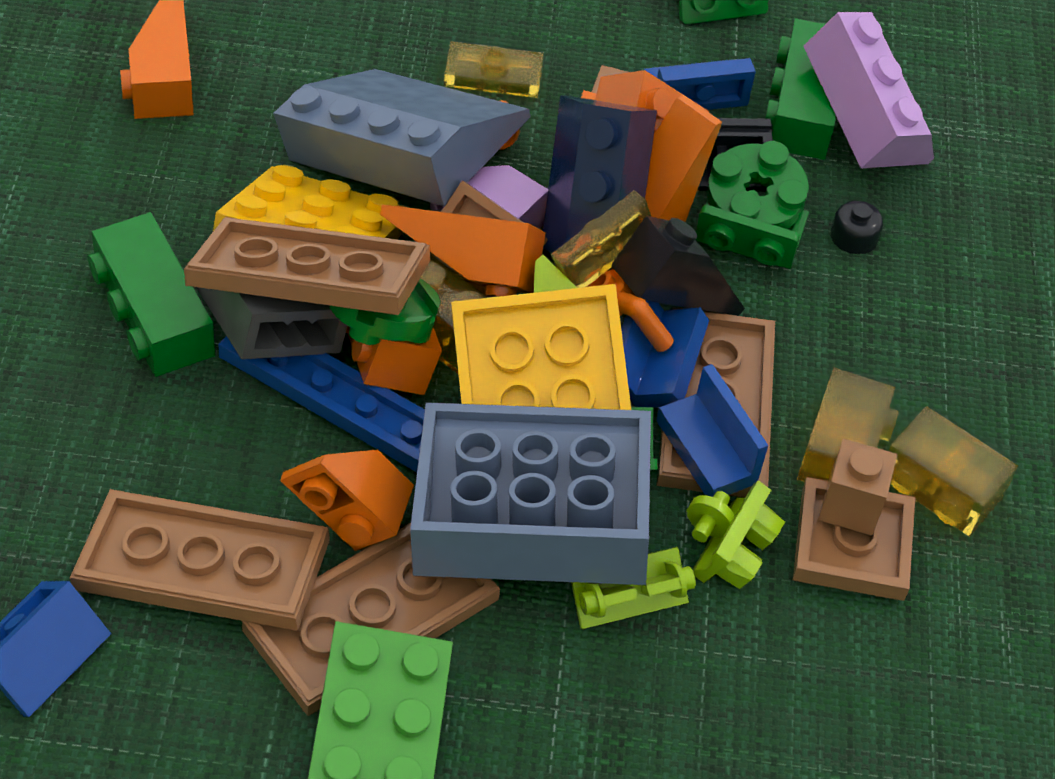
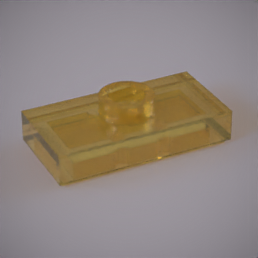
[444,41,544,98]
[551,190,651,288]

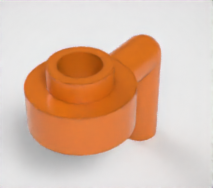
[584,270,674,352]

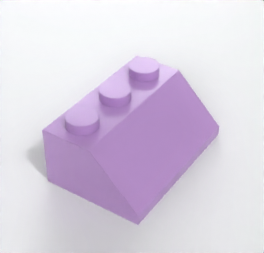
[803,12,934,168]

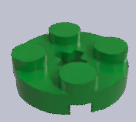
[706,141,809,229]
[329,279,440,345]

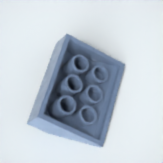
[273,69,531,206]
[410,403,651,585]

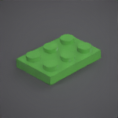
[308,621,453,779]

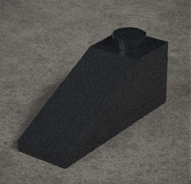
[611,216,745,316]

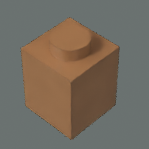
[818,438,897,536]

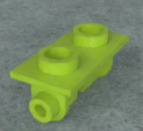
[571,547,696,629]

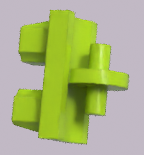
[686,480,785,589]

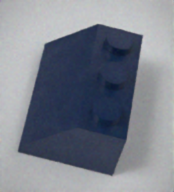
[543,95,657,269]

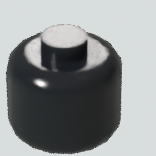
[830,200,883,255]

